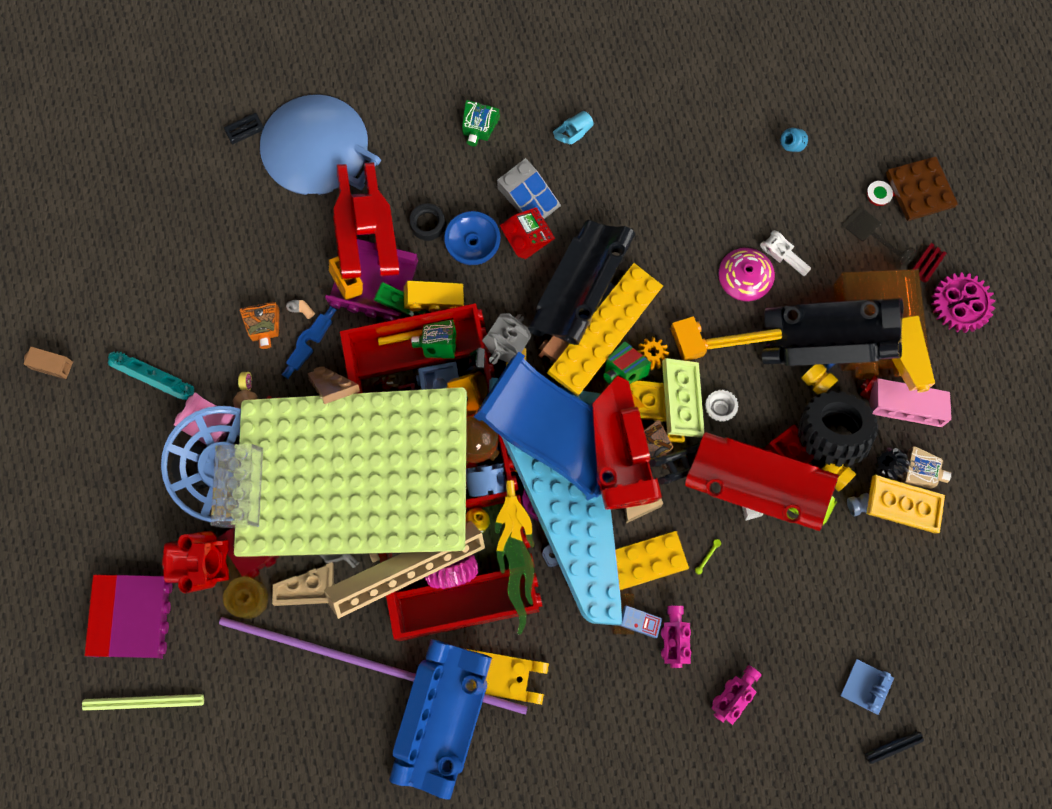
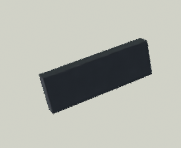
[456,348,485,377]

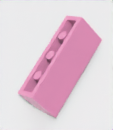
[869,378,951,427]

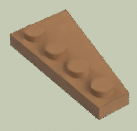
[308,367,360,404]

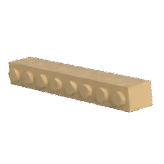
[324,521,485,619]

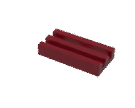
[910,243,947,283]

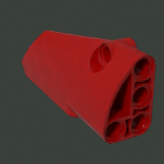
[592,376,662,510]

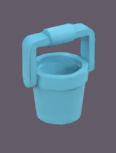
[553,111,594,144]

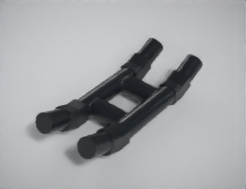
[649,442,701,485]

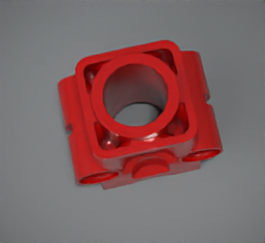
[162,531,229,593]

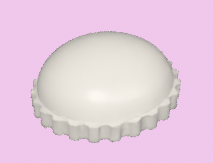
[705,390,739,421]

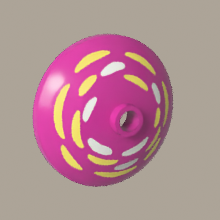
[718,248,775,301]

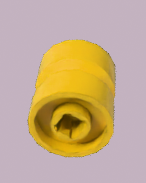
[801,364,838,395]
[822,464,856,492]

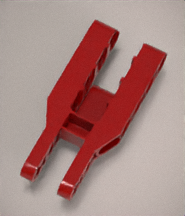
[333,162,399,279]

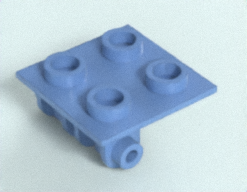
[841,659,894,715]

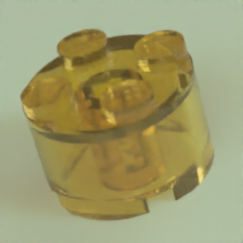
[223,577,268,619]

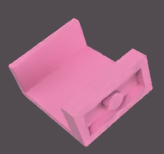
[174,393,235,444]

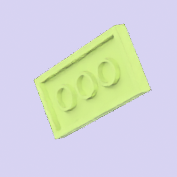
[662,358,704,438]

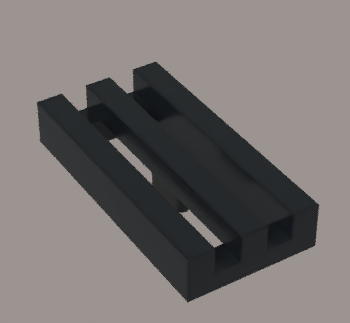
[224,113,264,145]

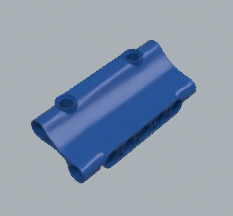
[389,639,492,799]

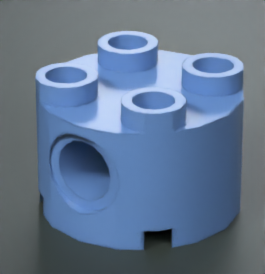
[466,463,507,497]

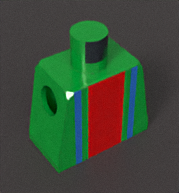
[603,342,651,384]

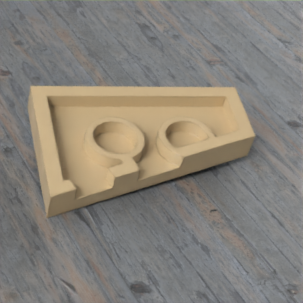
[272,562,334,606]

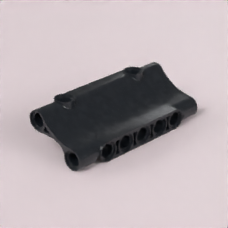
[528,220,635,345]
[762,298,904,366]

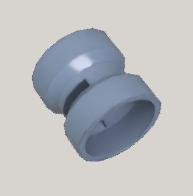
[847,493,869,517]

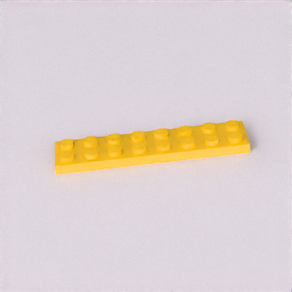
[547,263,663,397]

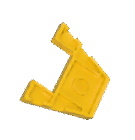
[630,381,685,443]

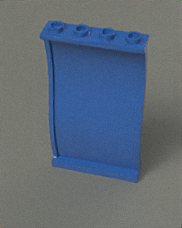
[473,352,611,501]

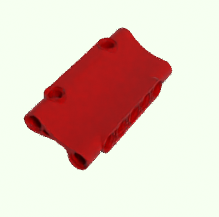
[685,432,839,531]

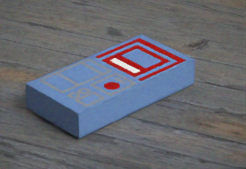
[619,606,662,638]

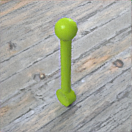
[695,539,721,574]

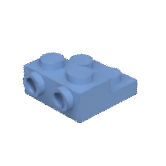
[416,362,459,390]

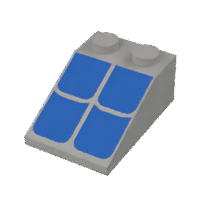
[497,158,561,219]

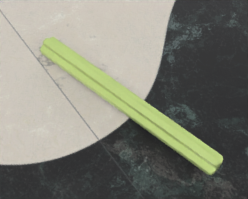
[82,694,204,710]

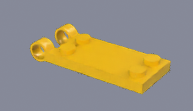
[463,648,549,705]

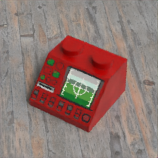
[500,208,555,259]

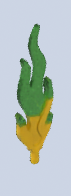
[495,481,535,635]

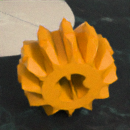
[638,337,669,370]

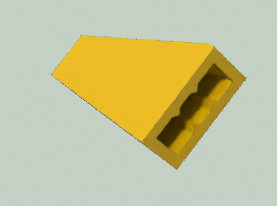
[892,316,935,393]

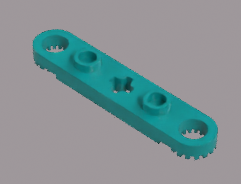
[108,351,194,400]

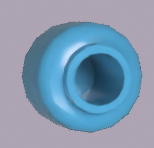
[780,127,808,152]

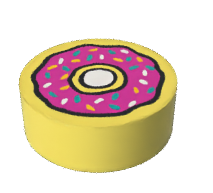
[238,372,252,391]

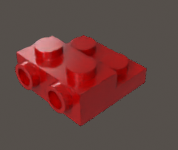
[764,425,814,463]

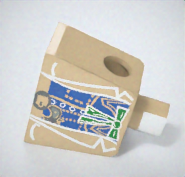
[901,446,951,489]

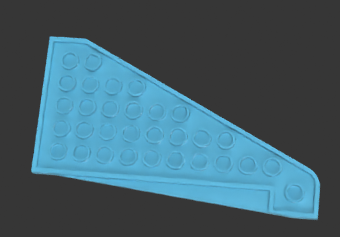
[489,377,622,625]

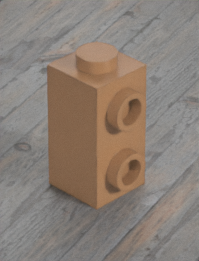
[24,347,73,379]

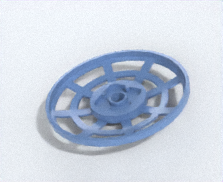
[161,406,241,523]

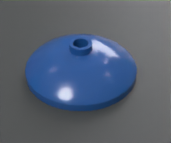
[445,211,501,265]

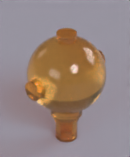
[466,416,500,465]

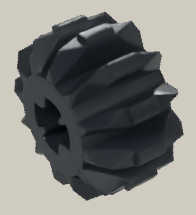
[874,447,910,481]

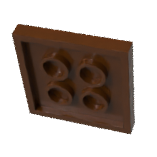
[885,156,958,221]

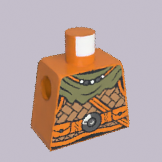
[240,302,279,349]

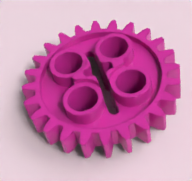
[931,272,995,333]

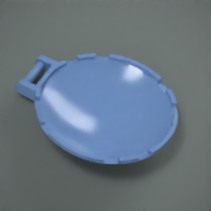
[260,95,381,195]

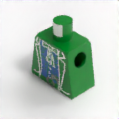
[462,100,500,146]
[412,319,457,359]

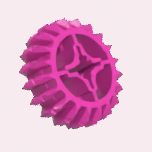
[425,555,478,589]

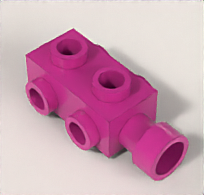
[661,606,691,668]
[712,665,761,725]

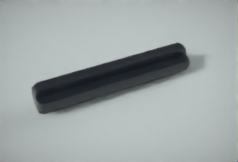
[865,731,924,764]

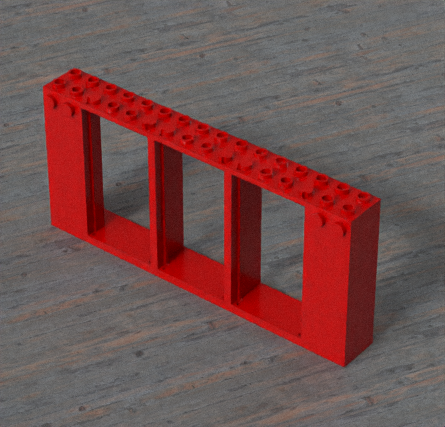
[340,303,543,641]

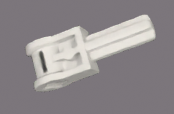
[760,230,811,276]

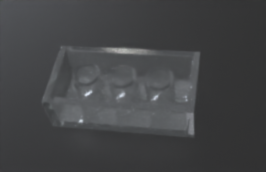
[211,444,263,528]

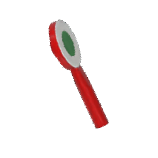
[866,181,895,206]

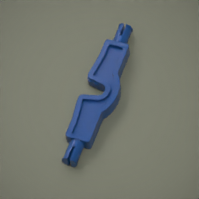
[281,306,337,379]

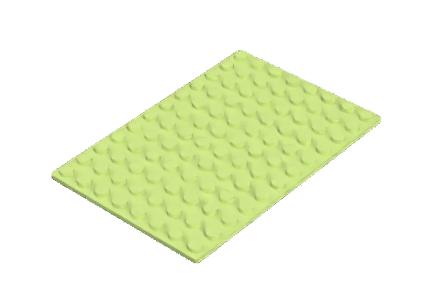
[234,387,467,557]

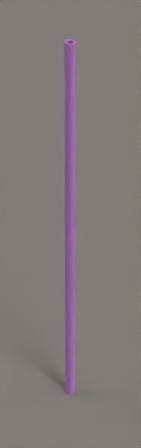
[219,617,528,715]

